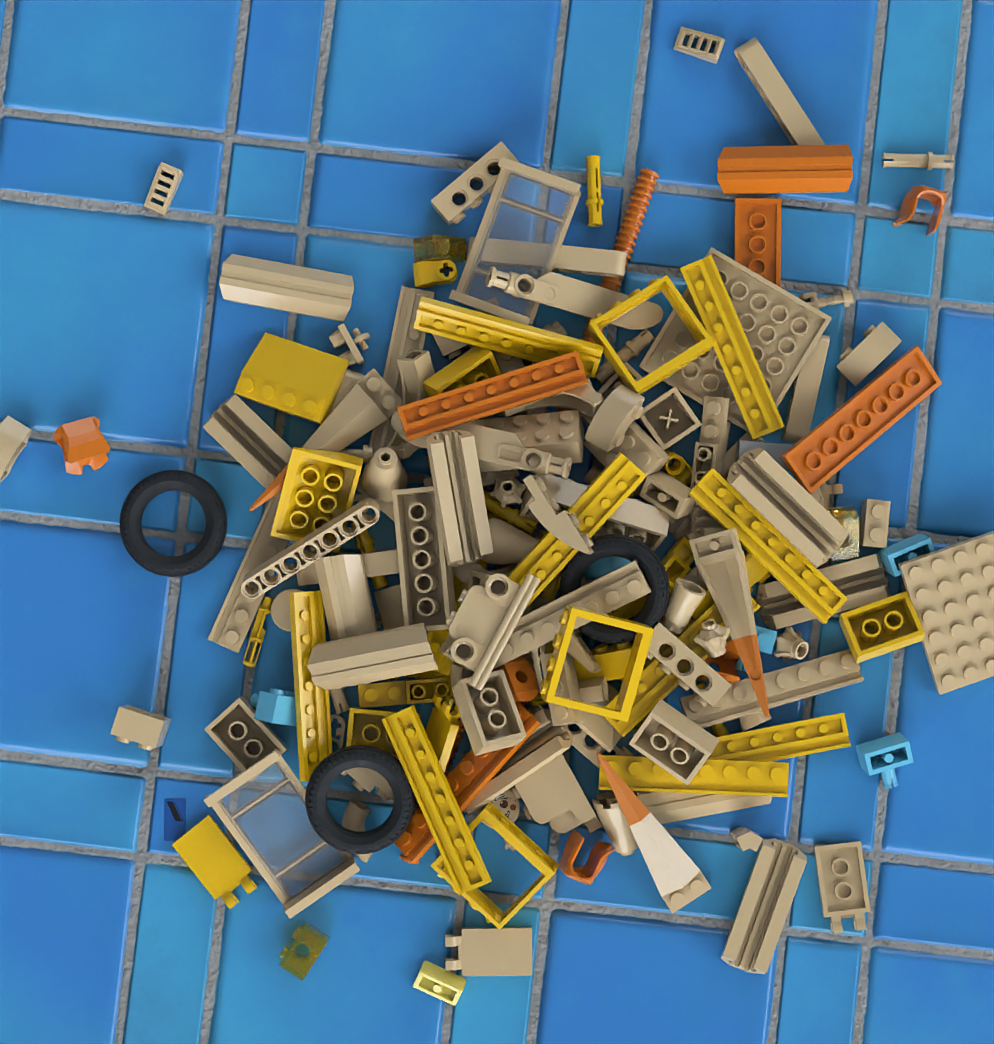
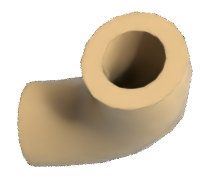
[342,799,374,863]

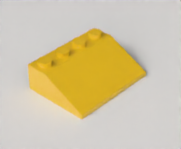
[234,332,350,425]
[270,447,364,553]

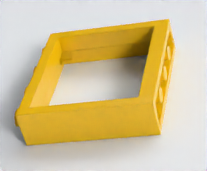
[587,275,715,394]
[540,604,654,722]
[430,802,559,930]

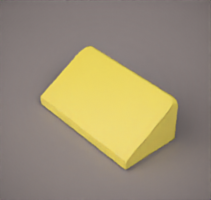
[413,961,467,1006]

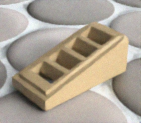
[673,27,725,64]
[144,162,184,216]
[567,629,601,672]

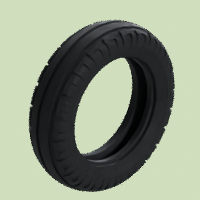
[119,470,227,577]
[560,534,669,644]
[305,745,415,854]

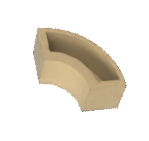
[836,321,902,386]
[584,384,645,452]
[0,416,32,483]

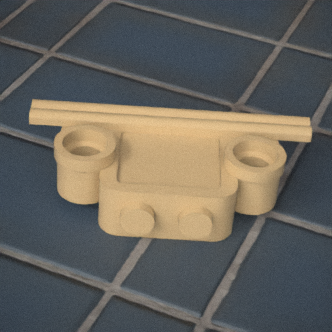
[446,573,541,691]
[511,753,602,833]

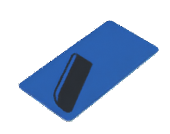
[164,799,186,841]

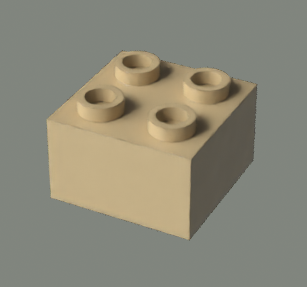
[638,387,702,451]
[110,705,171,751]

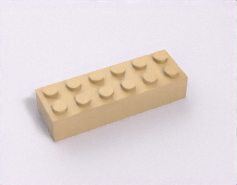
[468,410,584,473]
[519,473,670,551]
[392,486,456,631]

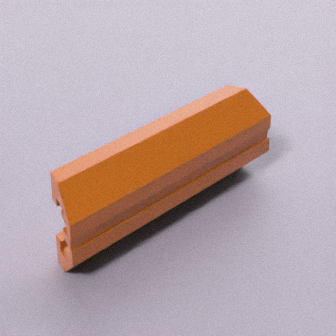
[717,144,853,194]

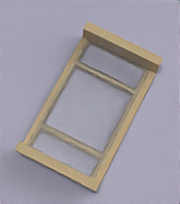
[449,156,581,325]
[203,749,360,919]

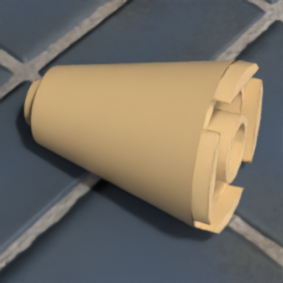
[361,448,408,502]
[482,517,539,565]
[592,790,639,856]

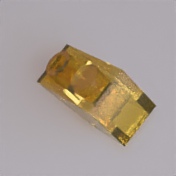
[413,234,467,262]

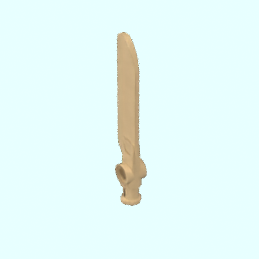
[485,266,663,330]
[391,411,572,479]

